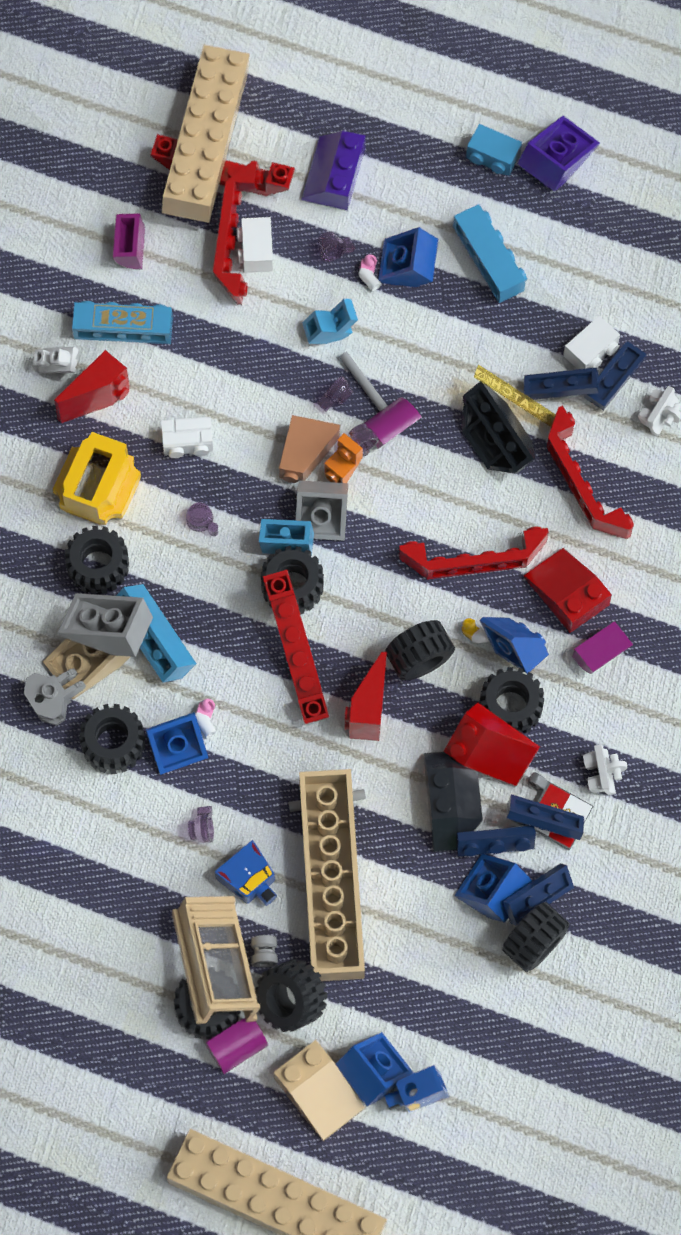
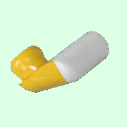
[461,618,490,644]

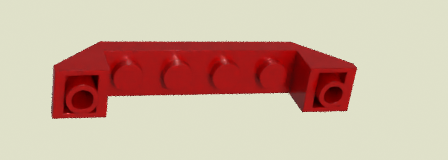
[150,134,295,196]
[213,161,264,305]
[546,405,634,539]
[399,526,549,579]
[263,570,329,724]

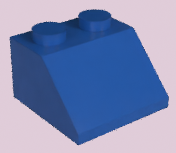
[378,227,438,287]
[479,617,549,674]
[454,854,532,923]
[335,1032,414,1107]

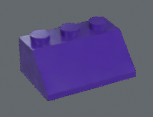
[302,130,366,211]

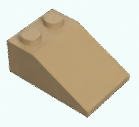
[43,638,130,699]
[274,1040,365,1141]

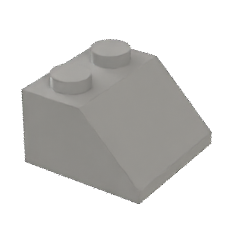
[296,480,348,541]

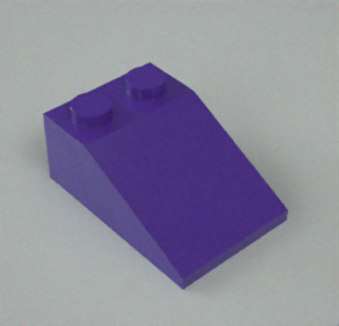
[517,115,600,192]

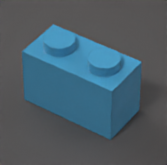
[466,124,522,176]
[259,519,314,556]

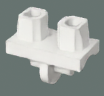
[33,347,79,374]
[638,386,681,436]
[583,744,627,795]

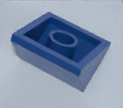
[146,712,209,775]

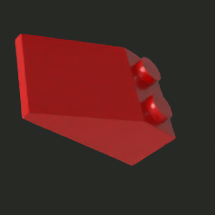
[54,350,130,423]
[524,548,612,633]
[344,652,387,741]
[443,703,540,786]

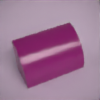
[113,213,145,270]
[361,397,422,449]
[572,621,633,674]
[206,1018,268,1074]

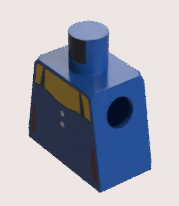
[215,840,277,906]
[384,1065,450,1112]

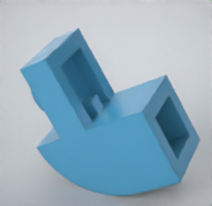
[302,299,358,344]

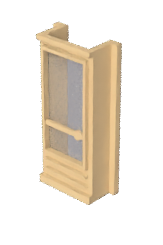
[172,896,260,1024]

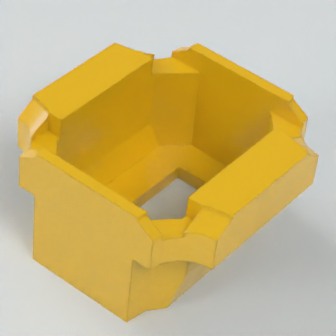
[53,432,141,525]

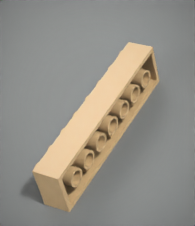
[162,45,250,223]
[299,769,365,981]
[167,1129,387,1235]

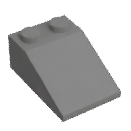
[58,593,153,657]

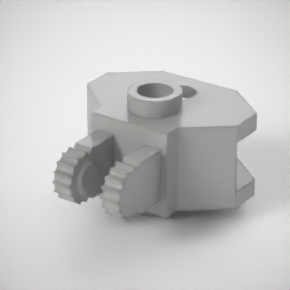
[24,668,86,726]

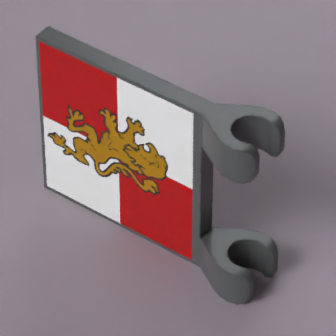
[510,772,594,851]

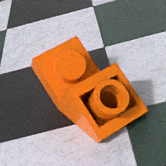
[324,433,363,483]

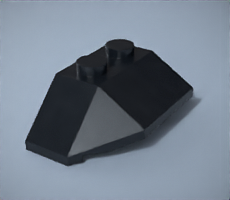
[462,380,535,474]
[424,752,483,853]

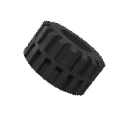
[65,525,129,595]
[261,546,324,614]
[385,620,455,680]
[479,667,544,733]
[79,704,145,774]
[502,902,570,972]
[255,959,327,1032]
[174,967,240,1040]

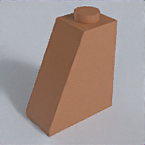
[279,415,340,483]

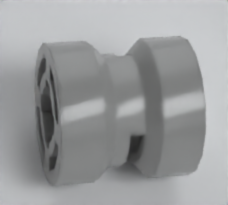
[251,935,278,968]

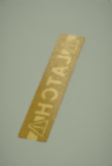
[474,365,556,427]

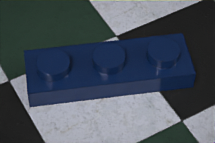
[584,341,647,411]
[524,367,598,401]
[506,794,584,840]
[457,826,536,857]
[503,863,574,926]

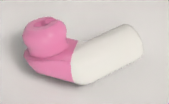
[358,255,381,291]
[195,699,217,738]

